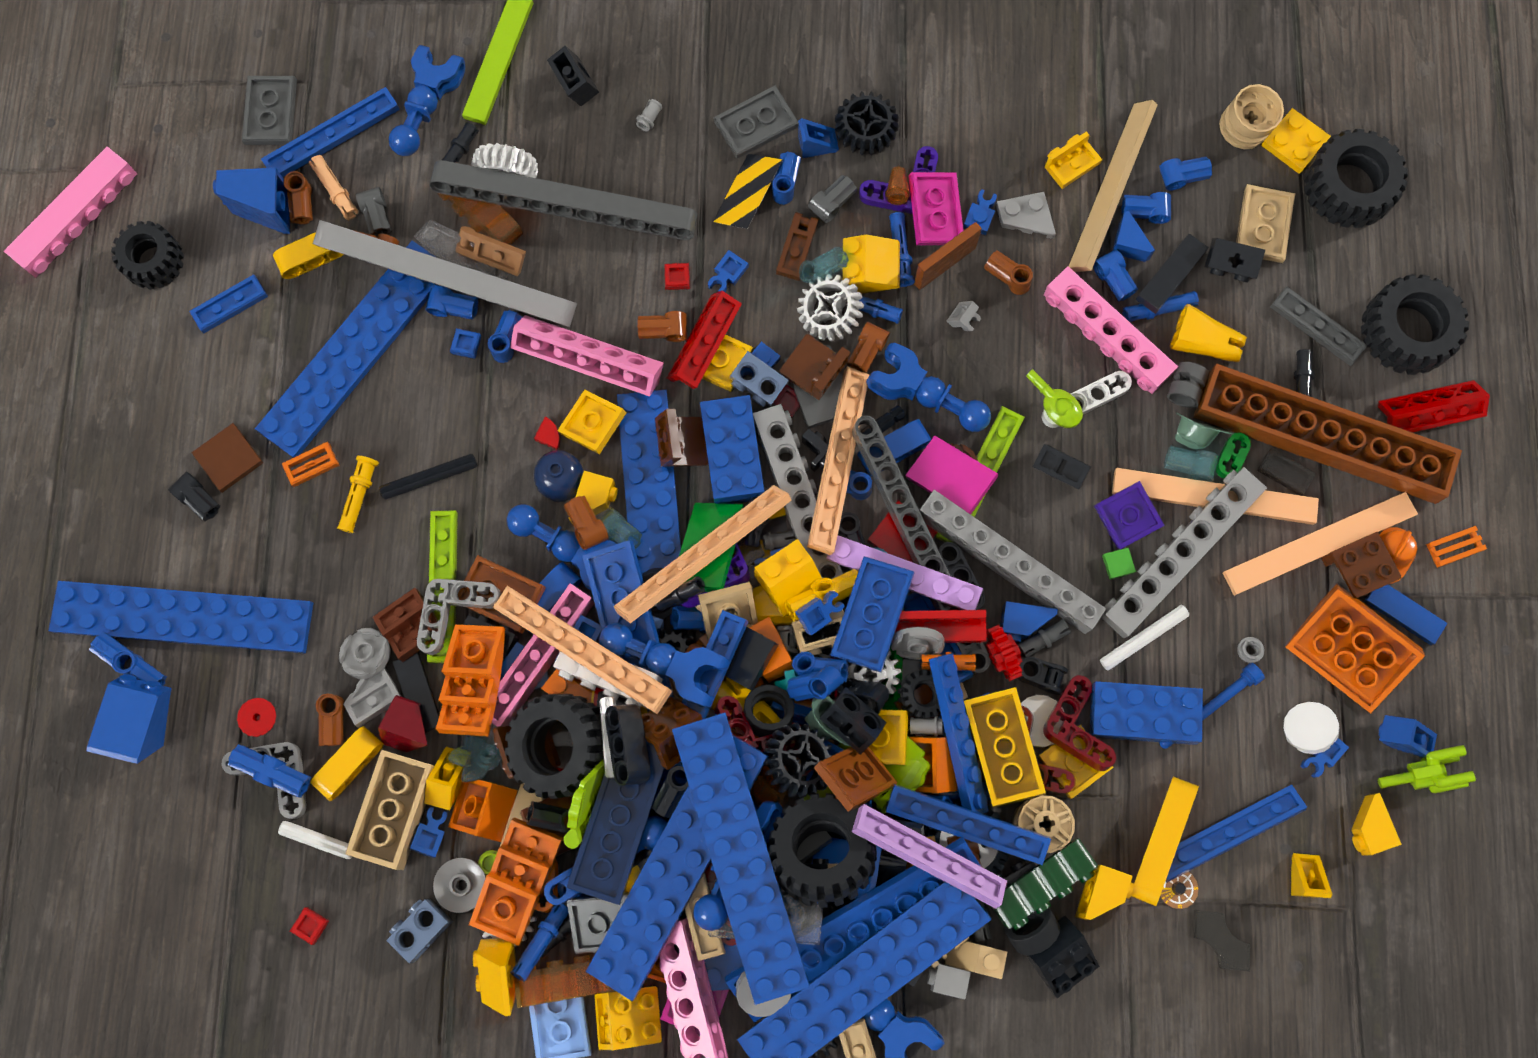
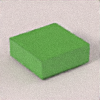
[1102,548,1136,580]

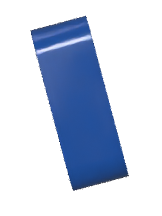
[857,419,932,476]
[526,562,582,633]

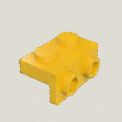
[1045,132,1102,189]

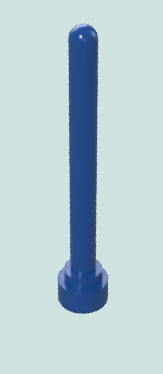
[1160,662,1265,749]

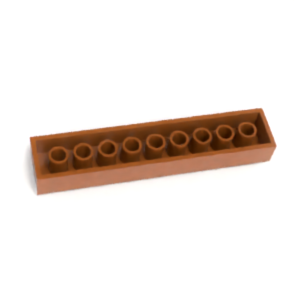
[1193,364,1462,504]

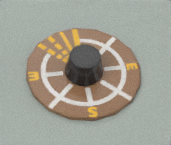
[1160,872,1199,909]

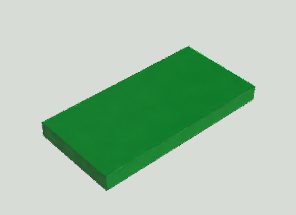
[679,503,744,592]

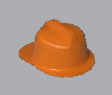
[1379,527,1417,584]

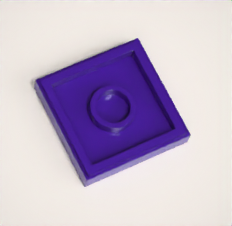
[1094,481,1165,550]

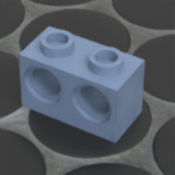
[729,351,789,407]
[386,899,453,963]

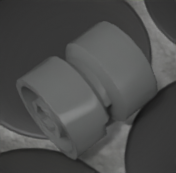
[1167,362,1209,408]

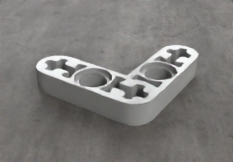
[417,579,502,655]
[222,742,307,819]

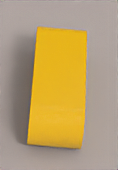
[273,232,344,279]
[310,726,384,801]

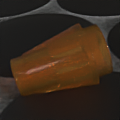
[885,167,910,205]

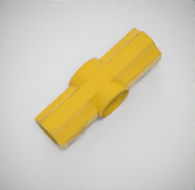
[785,569,858,621]

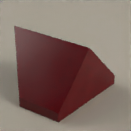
[378,695,427,752]

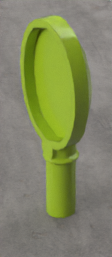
[1026,369,1083,428]

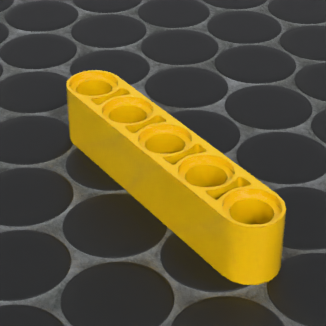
[1131,777,1199,906]

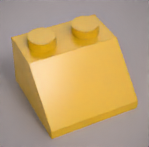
[843,235,900,294]
[754,539,822,617]
[1075,865,1134,920]
[473,938,518,1016]

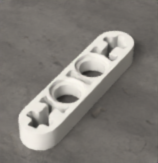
[1042,371,1132,428]

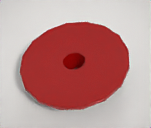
[237,698,276,737]

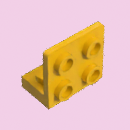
[594,986,662,1050]

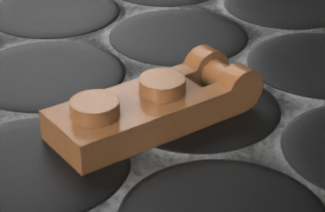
[456,226,526,276]

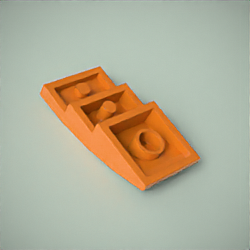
[436,624,505,737]
[469,817,563,946]

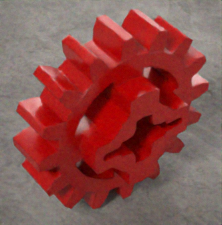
[985,624,1023,681]

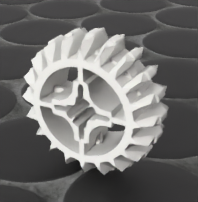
[471,143,538,178]
[797,274,864,341]

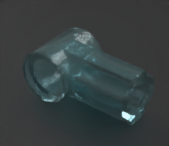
[799,247,849,283]
[1164,445,1218,482]
[600,507,642,549]

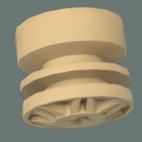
[1219,84,1284,149]
[1012,795,1075,853]

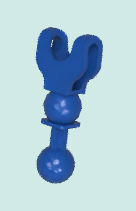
[389,45,466,156]
[866,343,991,432]
[506,504,616,590]
[599,623,731,709]
[693,801,783,931]
[544,815,668,905]
[861,999,945,1058]

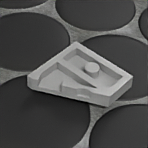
[996,192,1056,239]
[343,667,402,728]

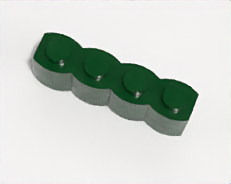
[992,838,1098,930]

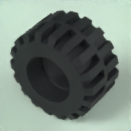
[111,221,184,289]

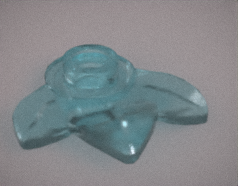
[448,736,502,782]

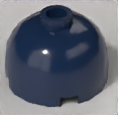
[534,450,584,502]

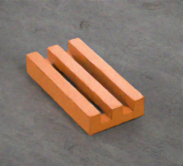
[282,442,340,487]
[1426,526,1487,568]

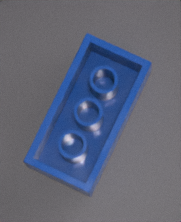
[700,395,764,504]
[1090,681,1203,745]

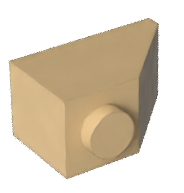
[945,941,1007,979]

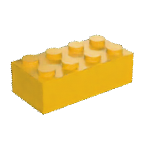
[964,687,1046,808]

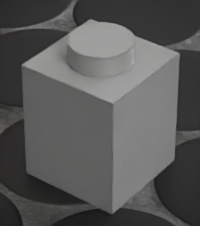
[927,964,971,1000]

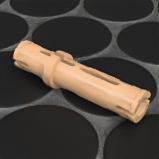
[309,155,359,220]

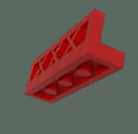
[667,290,742,389]
[1378,380,1490,432]
[895,610,987,643]

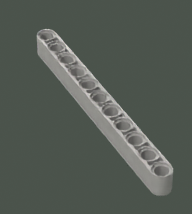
[312,220,577,327]

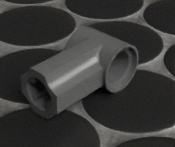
[808,175,857,223]
[356,187,392,236]

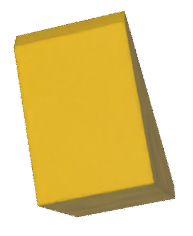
[1291,853,1332,898]

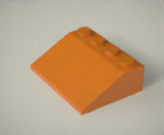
[1285,583,1425,714]

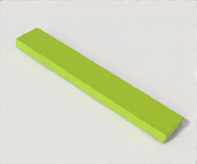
[462,0,534,125]
[936,406,1025,543]
[427,510,458,663]

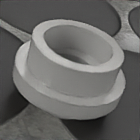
[1237,637,1264,663]

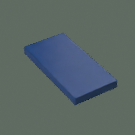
[830,556,915,673]

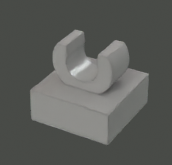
[947,301,981,331]

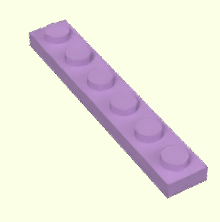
[826,536,983,610]
[852,804,1007,909]

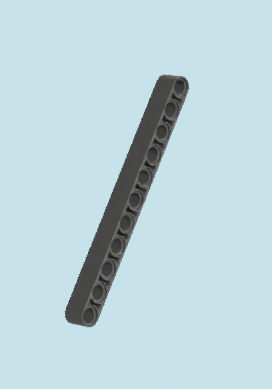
[429,160,698,240]
[852,415,990,674]

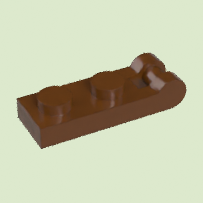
[776,212,819,281]

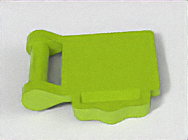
[872,736,931,814]
[564,759,605,849]

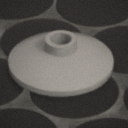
[433,858,486,913]

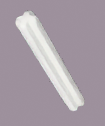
[1100,605,1189,670]

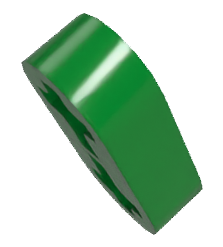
[1215,433,1251,479]

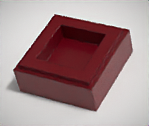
[771,384,800,419]

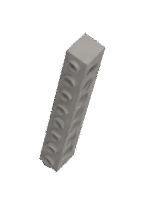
[753,404,843,579]
[1101,467,1267,639]
[919,490,1106,634]

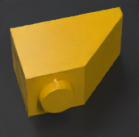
[569,471,618,524]
[424,747,471,811]
[1351,793,1402,856]

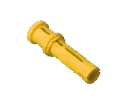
[337,455,379,533]

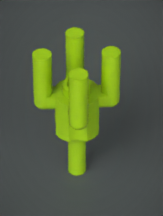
[1378,745,1476,793]

